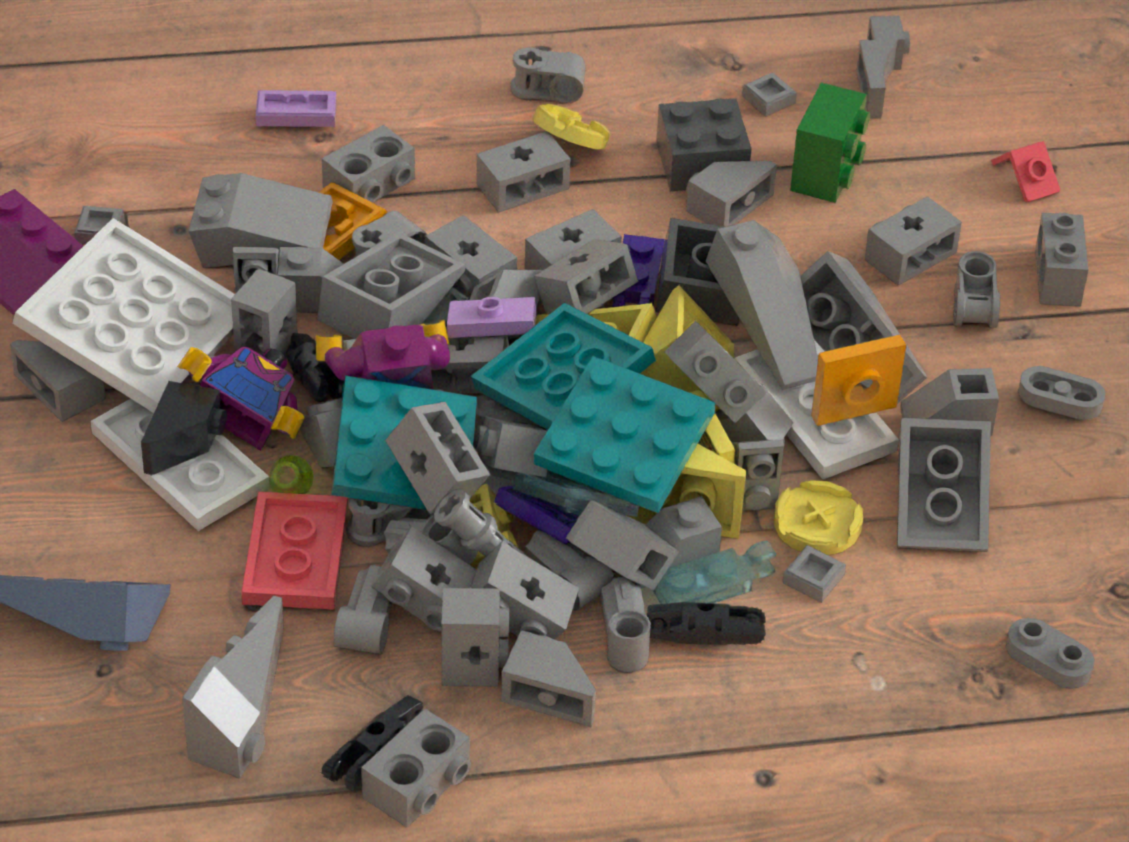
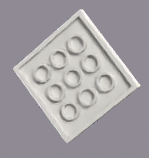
[12,218,235,413]

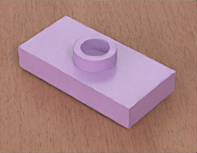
[256,90,336,128]
[447,297,536,338]

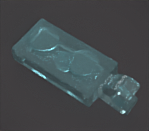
[653,541,776,604]

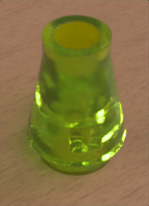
[269,455,313,494]

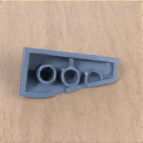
[0,575,170,651]

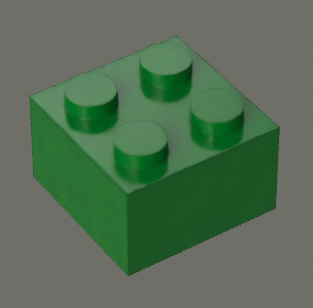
[790,82,870,203]

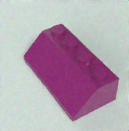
[0,189,83,315]

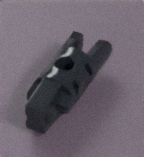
[286,333,344,402]
[647,602,766,646]
[321,695,423,793]

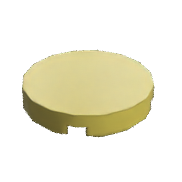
[532,104,611,149]
[774,480,863,555]

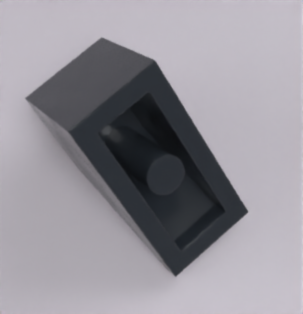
[141,381,227,475]

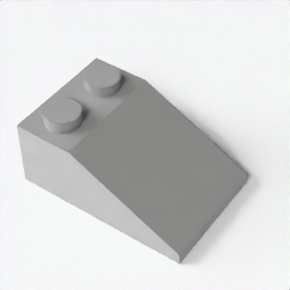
[189,173,333,268]
[317,232,466,339]
[897,418,991,552]

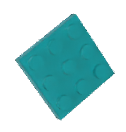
[471,303,656,430]
[534,356,715,513]
[331,376,477,510]

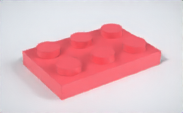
[241,491,348,610]

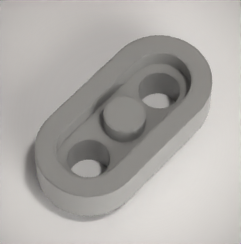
[1018,366,1105,420]
[1006,618,1094,689]

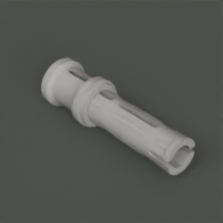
[434,489,526,557]

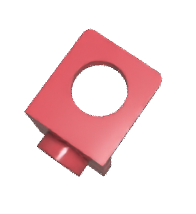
[991,141,1060,202]

